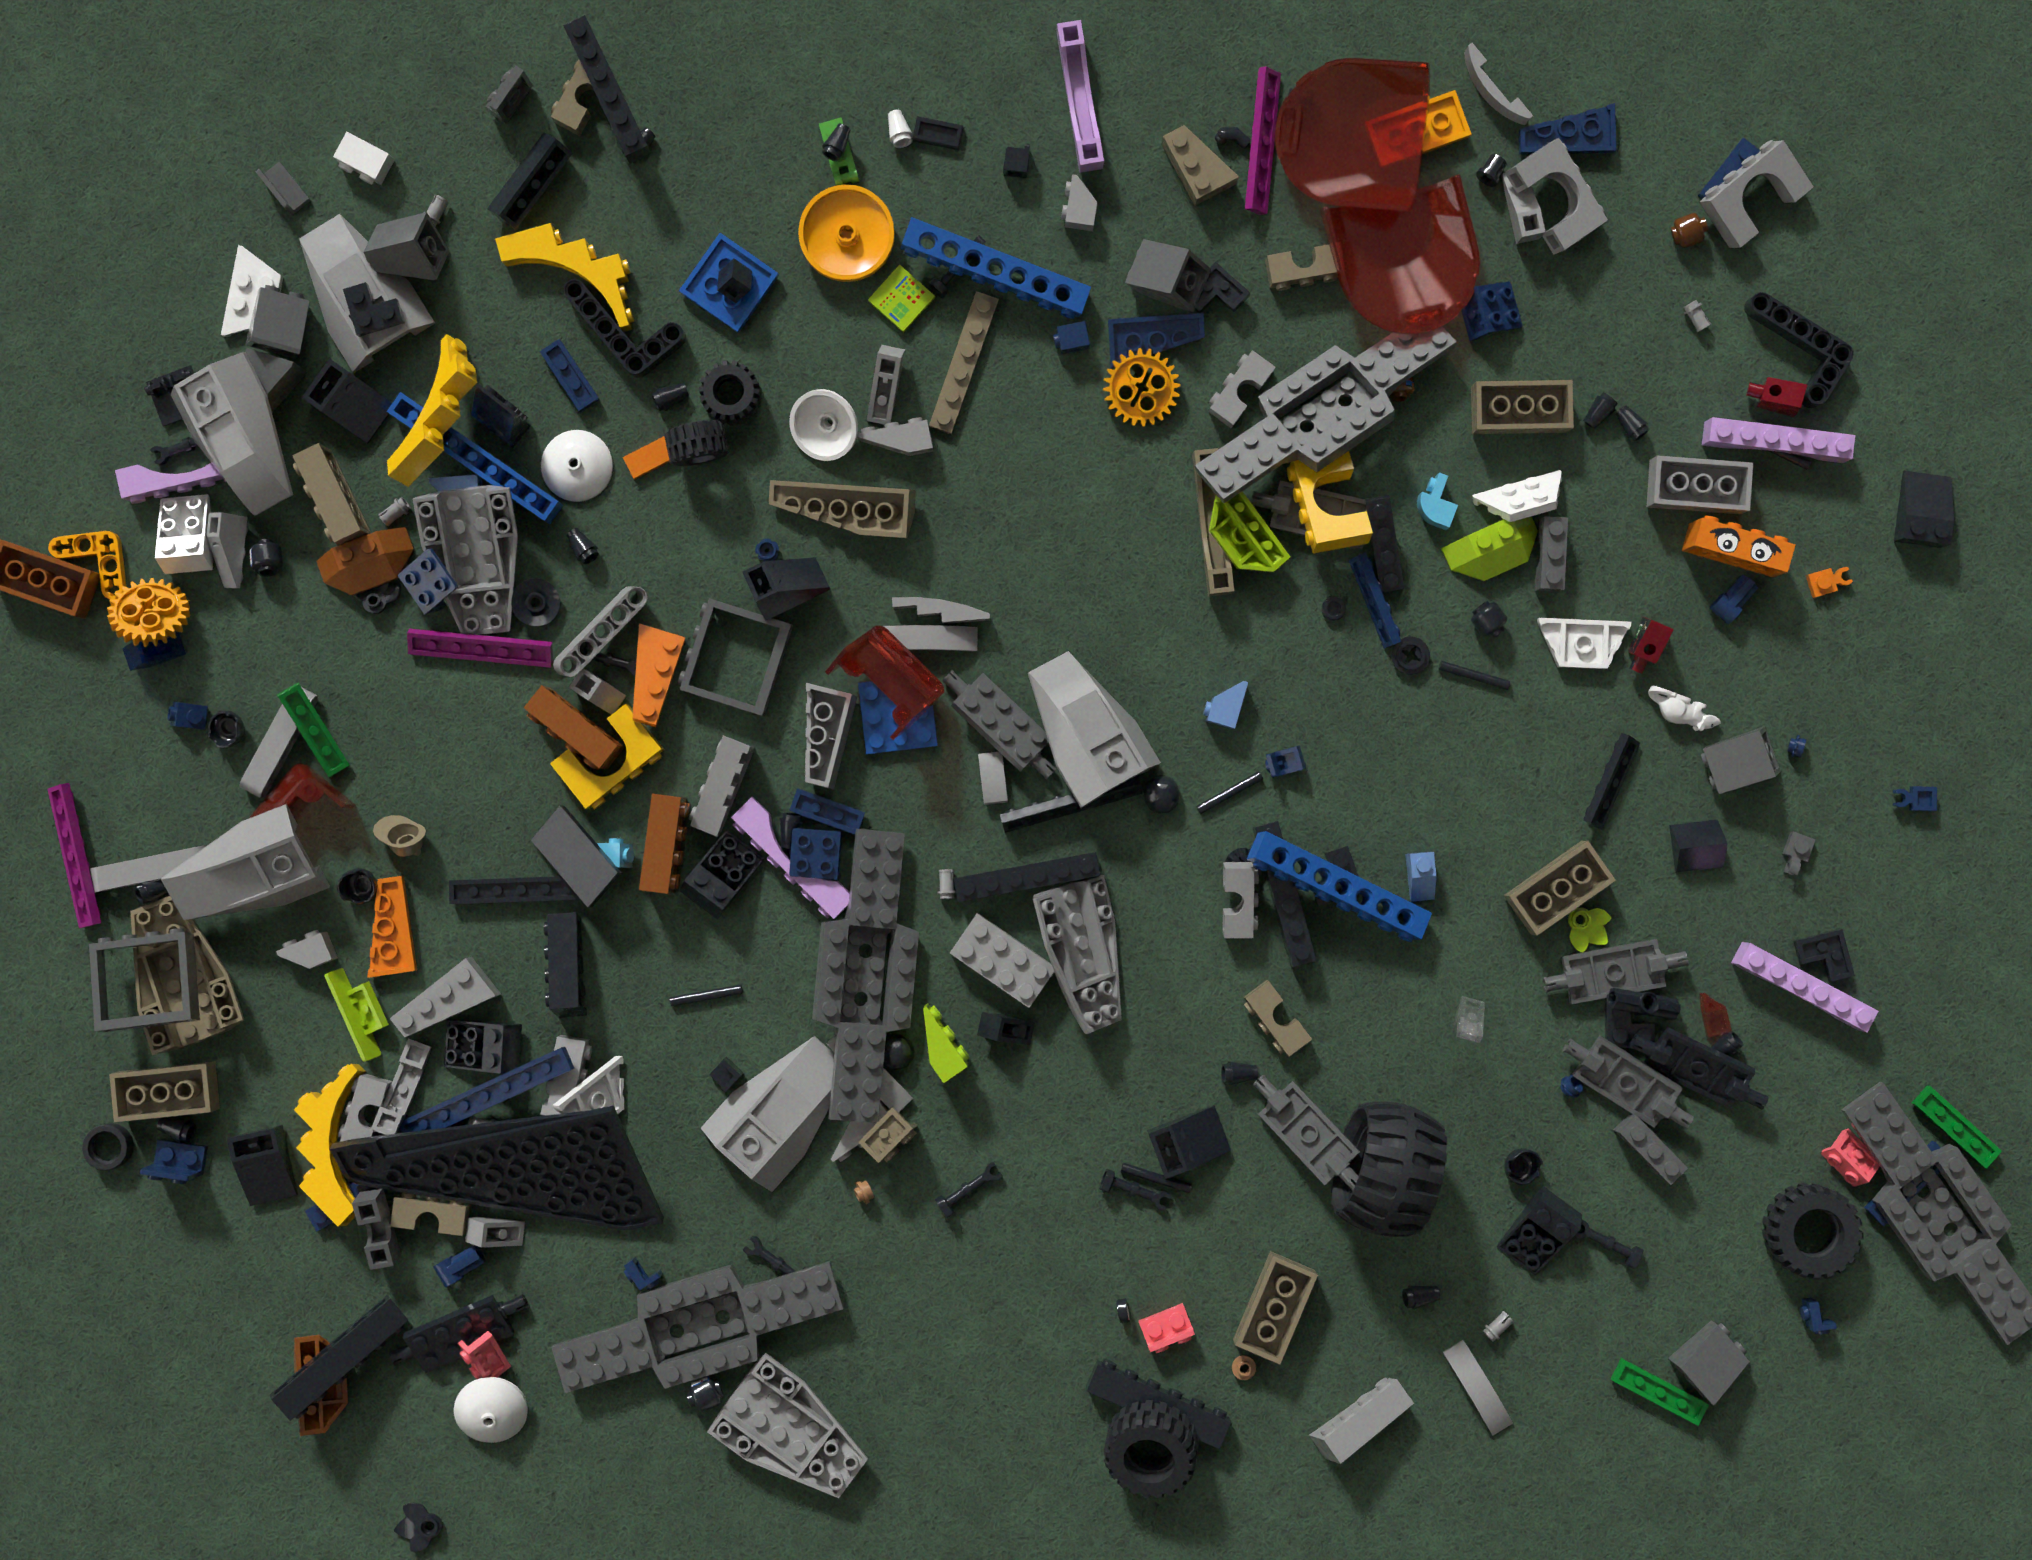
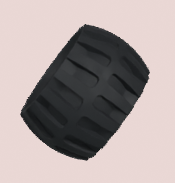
[1331,1102,1447,1237]

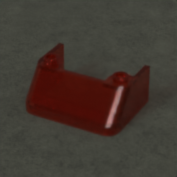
[825,625,944,740]
[248,764,355,819]

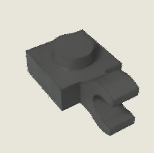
[1782,831,1815,876]

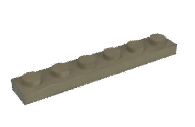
[929,291,999,435]

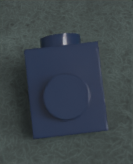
[167,702,208,730]
[1265,745,1306,778]
[624,1257,663,1290]
[1800,1297,1837,1334]

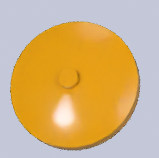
[798,185,895,282]

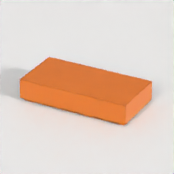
[623,436,670,479]

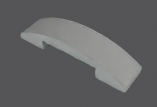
[1464,43,1533,125]
[882,625,978,651]
[371,1039,432,1135]
[1443,1340,1513,1435]

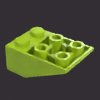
[923,1003,970,1083]

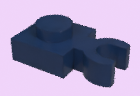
[1893,786,1937,811]

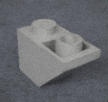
[1061,174,1097,231]
[569,668,626,715]
[276,930,338,969]

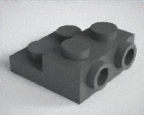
[485,65,533,124]

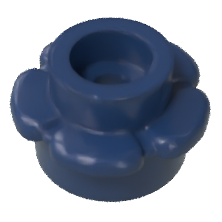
[755,539,779,562]
[1787,735,1806,758]
[1560,1075,1583,1098]

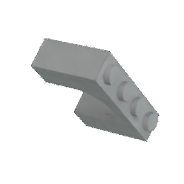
[1505,138,1608,255]
[1700,140,1813,248]

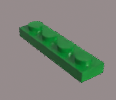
[277,683,350,777]
[1912,1085,2002,1169]
[1611,1358,1709,1426]

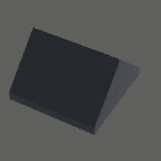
[1669,819,1728,873]

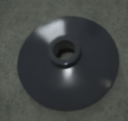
[511,578,560,626]

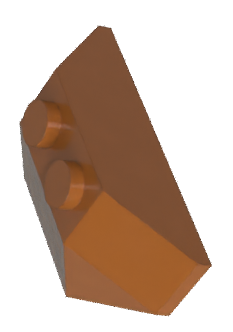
[316,527,415,596]
[294,1335,348,1436]

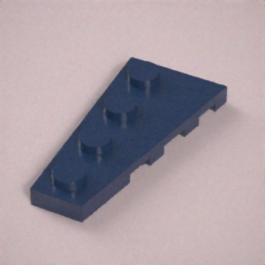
[1519,103,1616,155]
[1108,313,1205,368]

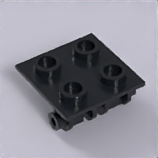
[144,365,194,427]

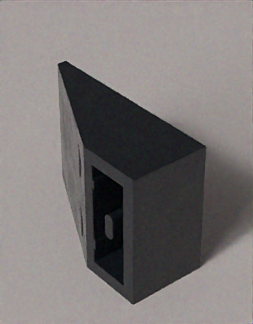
[302,359,392,444]
[471,383,531,448]
[743,557,831,621]
[680,830,765,920]
[444,1019,522,1074]
[1147,1105,1231,1179]
[227,1125,298,1206]
[1497,1186,1582,1275]

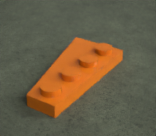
[632,624,685,727]
[367,876,417,978]

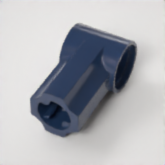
[1709,575,1758,624]
[433,1245,486,1288]

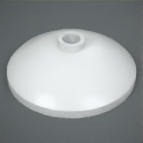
[790,389,858,461]
[541,430,613,502]
[454,1377,528,1443]

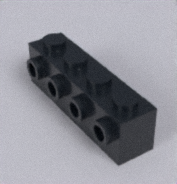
[487,133,573,230]

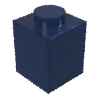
[1053,321,1090,355]

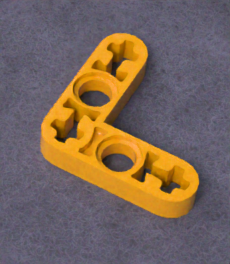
[48,531,126,599]

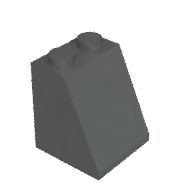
[363,212,450,280]
[1125,239,1211,313]
[245,285,309,359]
[246,348,307,412]
[1701,726,1781,794]
[1668,1320,1750,1405]

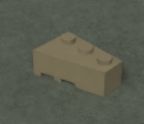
[1161,125,1239,206]

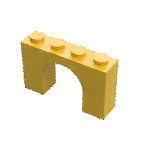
[1287,451,1373,553]
[550,704,664,810]

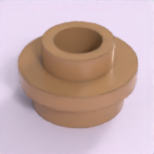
[854,1181,874,1204]
[1232,1355,1256,1380]

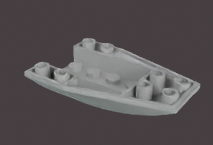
[299,214,435,373]
[171,352,293,516]
[413,485,518,635]
[1028,651,1161,808]
[161,804,330,920]
[1033,875,1121,1034]
[701,1036,835,1192]
[707,1353,868,1498]

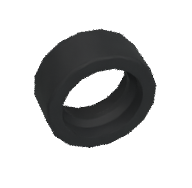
[82,1123,134,1171]

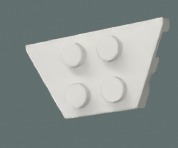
[221,245,283,337]
[1472,470,1562,522]
[1537,618,1631,669]
[552,1056,624,1114]

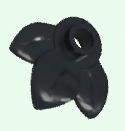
[355,582,401,614]
[394,1503,442,1552]

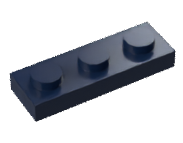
[1698,138,1760,199]
[539,339,600,413]
[789,788,865,834]

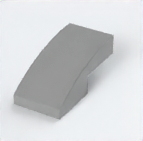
[978,752,1008,805]

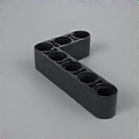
[564,279,686,378]
[1744,292,1854,408]

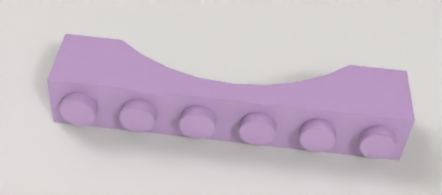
[1057,20,1104,173]
[1702,417,1855,463]
[115,463,226,504]
[731,797,850,919]
[1731,942,1879,1032]

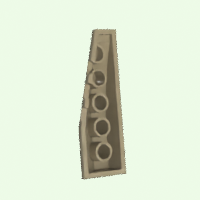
[769,480,916,538]

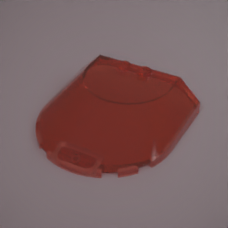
[1275,58,1430,213]
[1320,175,1480,334]

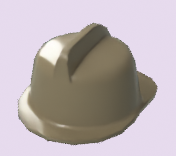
[373,815,426,857]

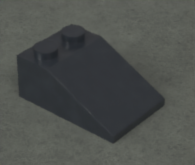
[1894,470,1954,548]

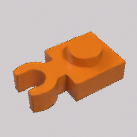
[1806,567,1853,598]

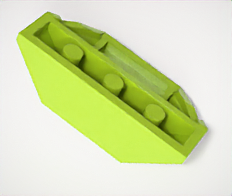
[1209,491,1290,572]
[1441,516,1538,581]

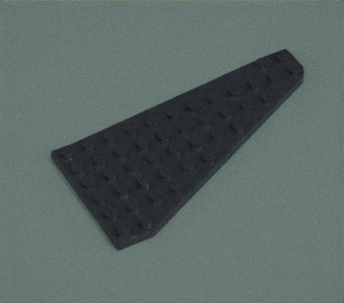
[330,1105,664,1230]

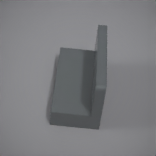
[255,162,311,215]

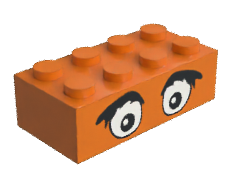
[1682,516,1796,577]

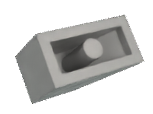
[465,1217,525,1247]

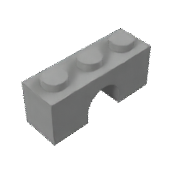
[1208,350,1276,428]
[1222,862,1259,938]
[338,1073,393,1142]

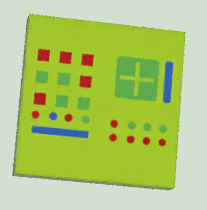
[868,265,935,333]

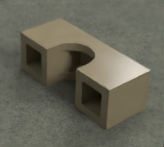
[551,60,594,136]
[1265,243,1343,291]
[1244,980,1312,1056]
[390,1192,471,1236]

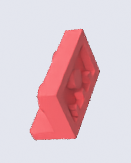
[1821,1128,1880,1187]
[1138,1303,1195,1353]
[458,1331,511,1379]

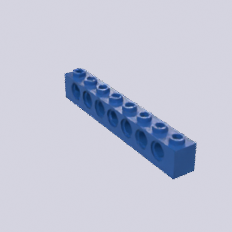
[900,217,1091,319]
[387,392,563,524]
[1247,831,1432,942]

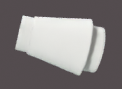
[888,110,913,148]

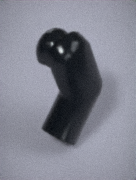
[1215,127,1252,149]

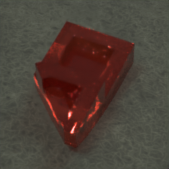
[1699,993,1732,1037]

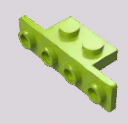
[324,968,389,1062]

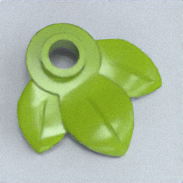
[1568,908,1611,953]

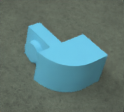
[1417,473,1458,530]

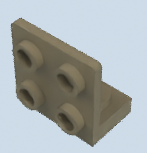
[858,1107,918,1163]

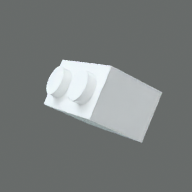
[333,132,394,185]

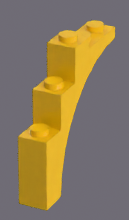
[495,223,634,332]
[387,334,477,487]
[294,1064,366,1227]

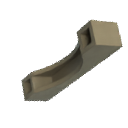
[1192,448,1234,597]

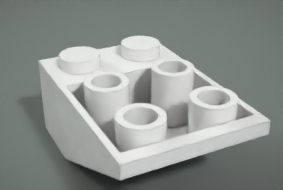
[155,494,214,574]

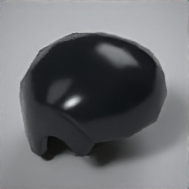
[208,711,245,748]
[1144,775,1180,814]
[337,868,377,905]
[883,1033,914,1070]
[1504,1148,1543,1185]

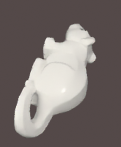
[1648,686,1721,731]

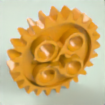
[1102,348,1180,427]
[107,578,190,647]

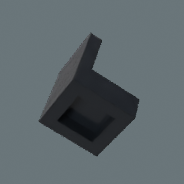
[1003,144,1030,178]
[717,258,752,303]
[709,1057,744,1093]

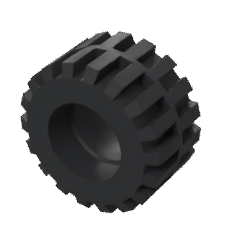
[699,360,762,425]
[664,420,729,466]

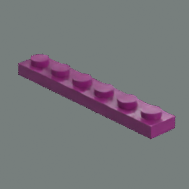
[1245,66,1281,215]
[407,629,553,668]
[47,783,101,929]

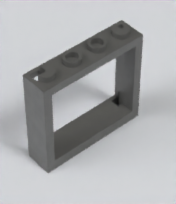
[678,598,793,717]
[89,928,200,1032]

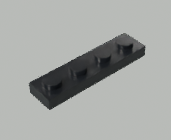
[1365,495,1404,593]
[1583,733,1640,830]

